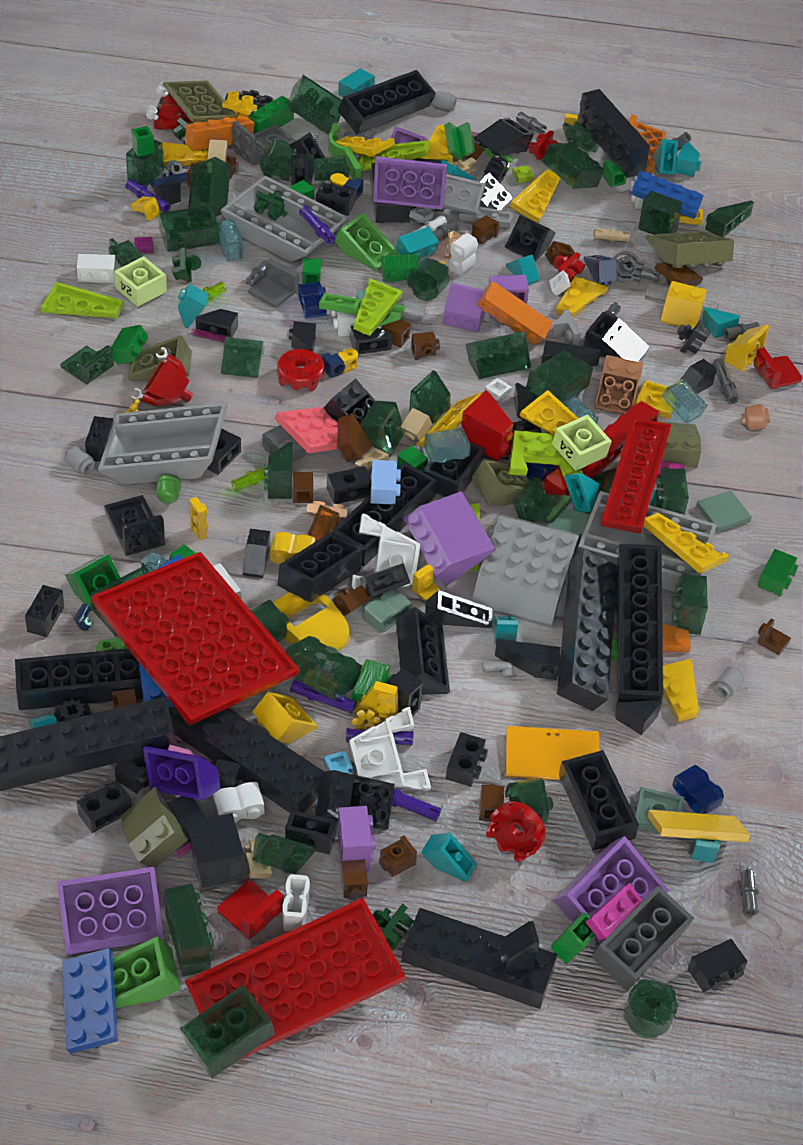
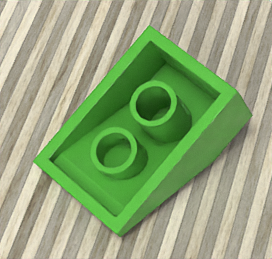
[334,213,398,271]
[113,936,180,1008]

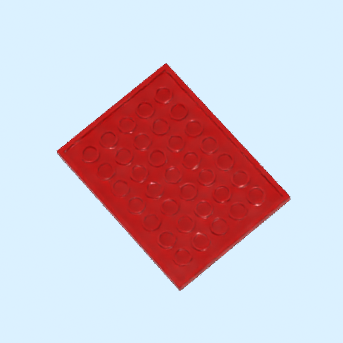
[91,552,300,725]

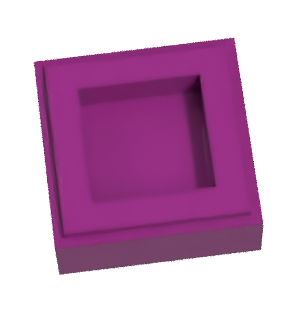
[134,237,154,254]

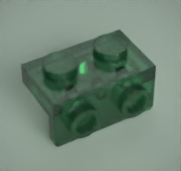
[314,156,350,182]
[108,238,143,267]

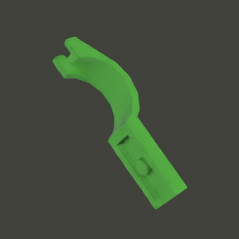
[328,123,362,180]
[319,293,405,326]

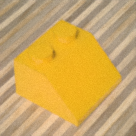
[660,281,707,329]
[724,324,770,372]
[252,692,318,744]

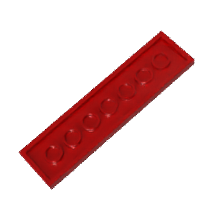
[601,417,671,534]

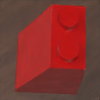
[459,390,513,461]

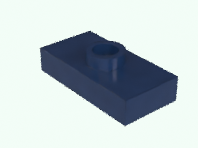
[150,172,188,188]

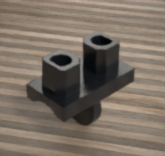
[677,319,710,354]

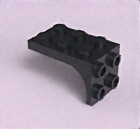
[104,495,165,556]

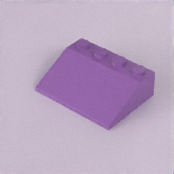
[373,156,447,209]
[403,491,496,586]
[554,836,669,944]
[57,867,164,955]

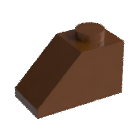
[337,413,373,462]

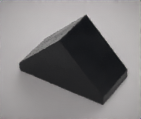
[153,179,181,205]
[615,700,661,735]

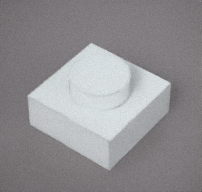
[549,271,571,296]
[485,378,512,402]

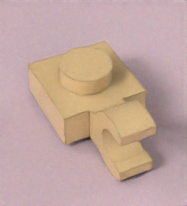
[451,158,477,174]
[355,448,389,471]
[244,839,272,879]

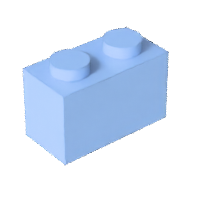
[371,460,401,504]

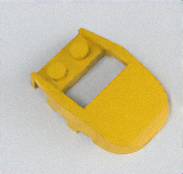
[264,592,350,659]

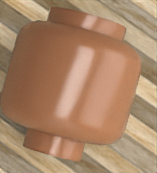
[741,404,770,431]

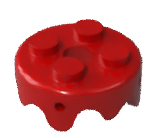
[277,349,324,391]
[486,801,546,862]

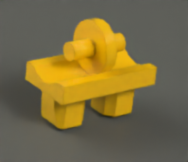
[222,90,257,117]

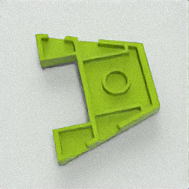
[508,431,583,477]

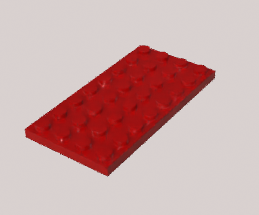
[185,898,406,1067]

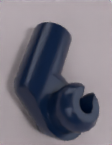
[74,603,93,631]

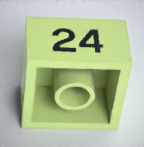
[114,256,167,307]
[552,415,612,471]

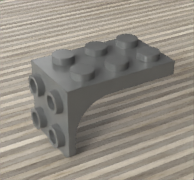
[232,121,295,165]

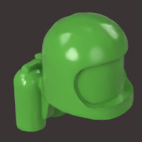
[156,475,182,504]

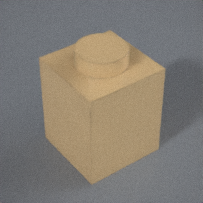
[401,408,432,442]

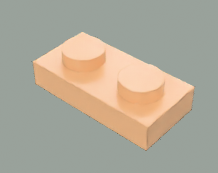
[306,501,349,518]

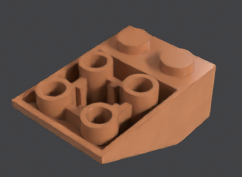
[594,355,643,414]

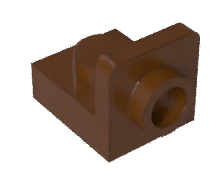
[545,241,575,265]
[758,618,791,655]

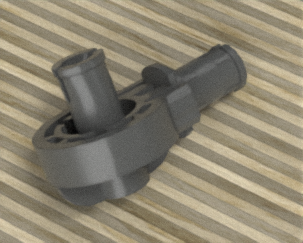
[613,251,661,282]

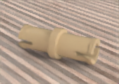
[593,228,630,242]

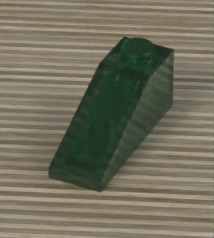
[705,200,754,237]

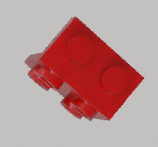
[753,347,803,389]
[217,881,284,940]

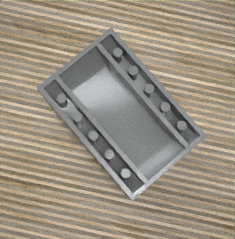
[221,176,349,262]
[98,402,228,485]
[578,491,717,592]
[472,515,581,627]

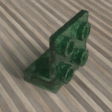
[562,122,600,153]
[221,337,265,378]
[60,345,114,384]
[512,477,572,523]
[252,832,315,874]

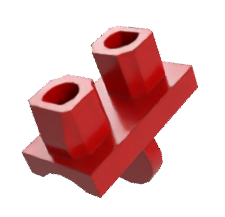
[528,130,559,160]
[554,252,585,282]

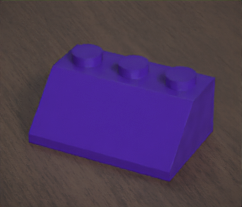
[143,746,221,800]

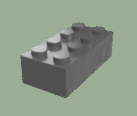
[592,886,694,991]

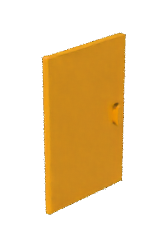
[505,726,600,780]

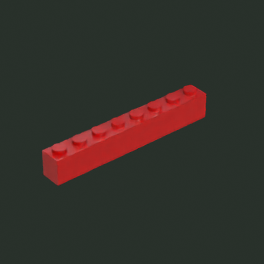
[544,400,660,504]

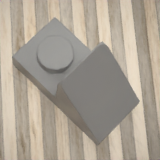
[552,310,581,346]

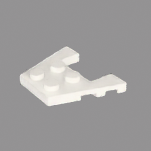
[350,514,420,589]
[349,707,431,791]

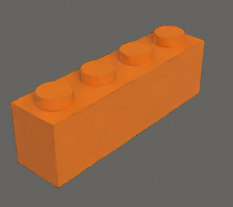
[185,115,254,151]
[476,281,553,345]

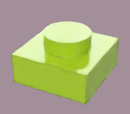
[512,165,534,184]

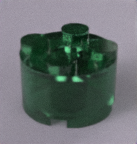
[260,140,298,181]
[407,258,449,301]
[250,600,289,642]
[505,778,553,828]
[624,979,678,1038]

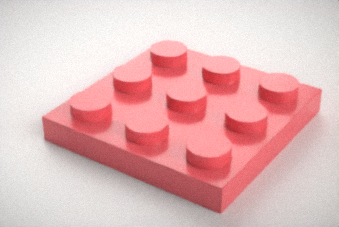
[274,407,339,454]

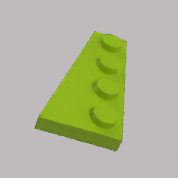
[359,140,430,171]
[353,278,403,336]
[40,282,124,319]

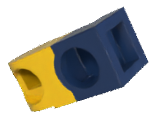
[330,173,364,201]
[322,348,358,378]

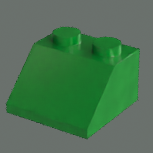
[65,554,123,611]

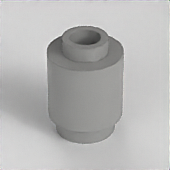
[432,91,457,111]
[400,300,426,322]
[66,446,95,475]
[714,667,744,699]

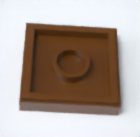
[654,262,703,286]

